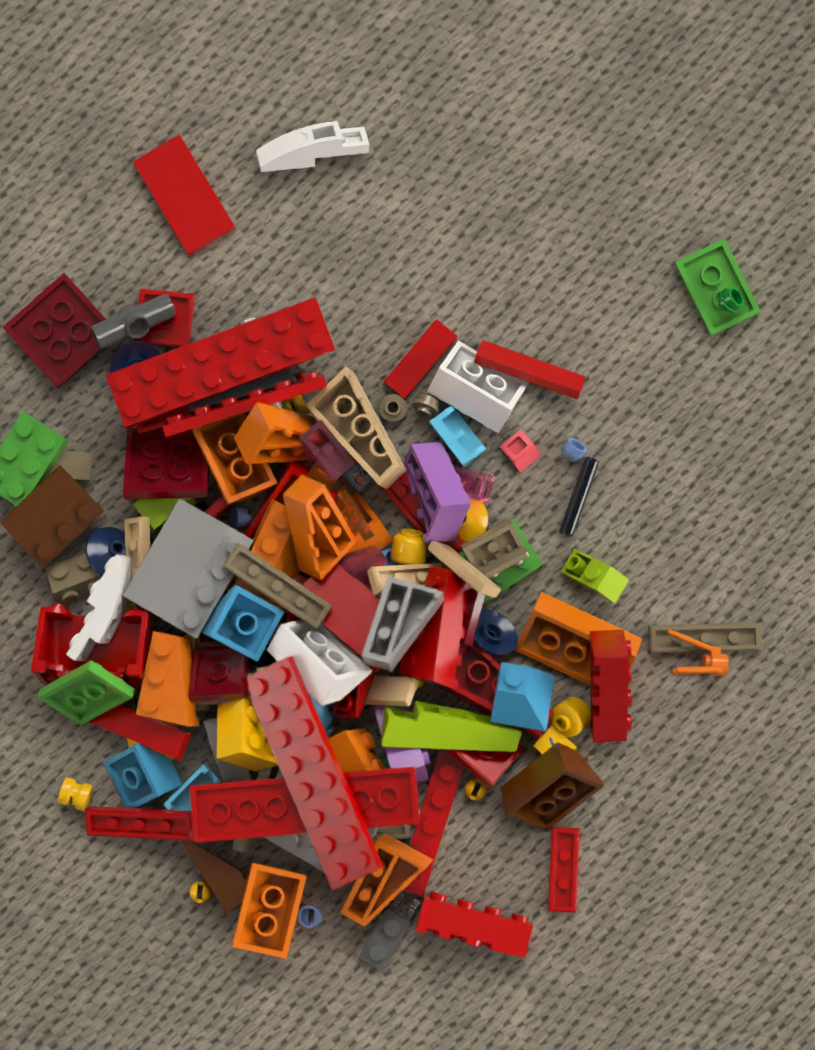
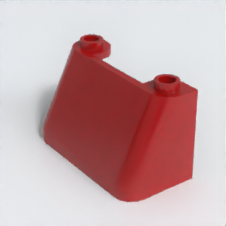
[31,604,152,692]

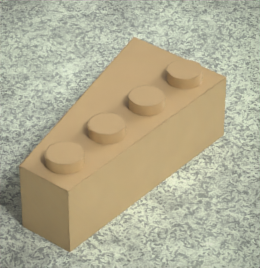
[306,367,407,489]

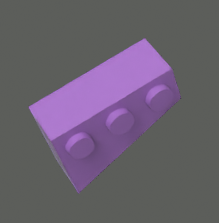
[404,442,471,543]
[373,700,430,785]

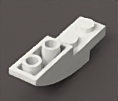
[256,121,369,172]
[66,554,131,661]

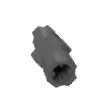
[91,293,176,349]

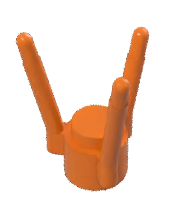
[667,630,729,676]

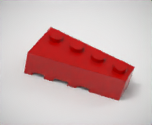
[398,566,471,690]
[590,630,632,743]
[439,641,554,740]
[416,891,533,958]

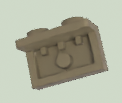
[460,519,529,580]
[45,552,102,606]

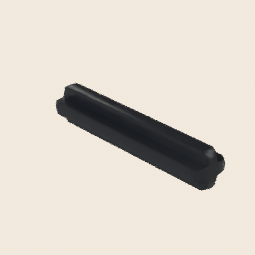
[559,457,599,536]

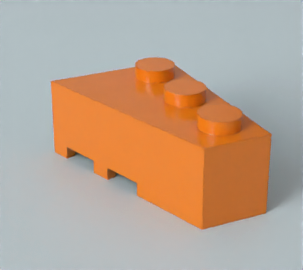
[234,402,327,464]
[283,475,357,580]
[136,631,199,726]
[328,728,385,772]
[340,833,433,927]

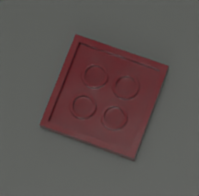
[3,273,107,389]
[123,427,209,500]

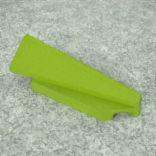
[381,701,522,752]

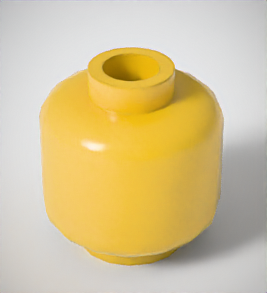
[391,529,428,565]
[550,697,592,737]

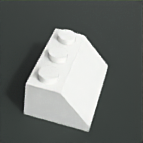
[427,341,529,433]
[267,619,372,706]

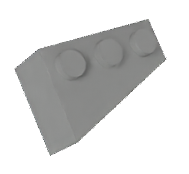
[362,576,444,671]

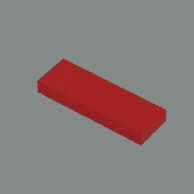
[383,319,458,400]
[548,827,580,913]

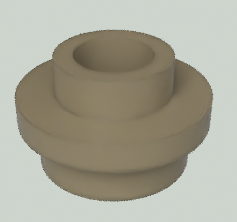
[379,394,407,422]
[412,394,439,418]

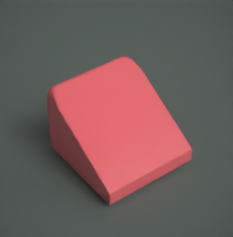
[499,430,541,472]

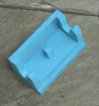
[429,406,487,468]
[163,764,223,811]

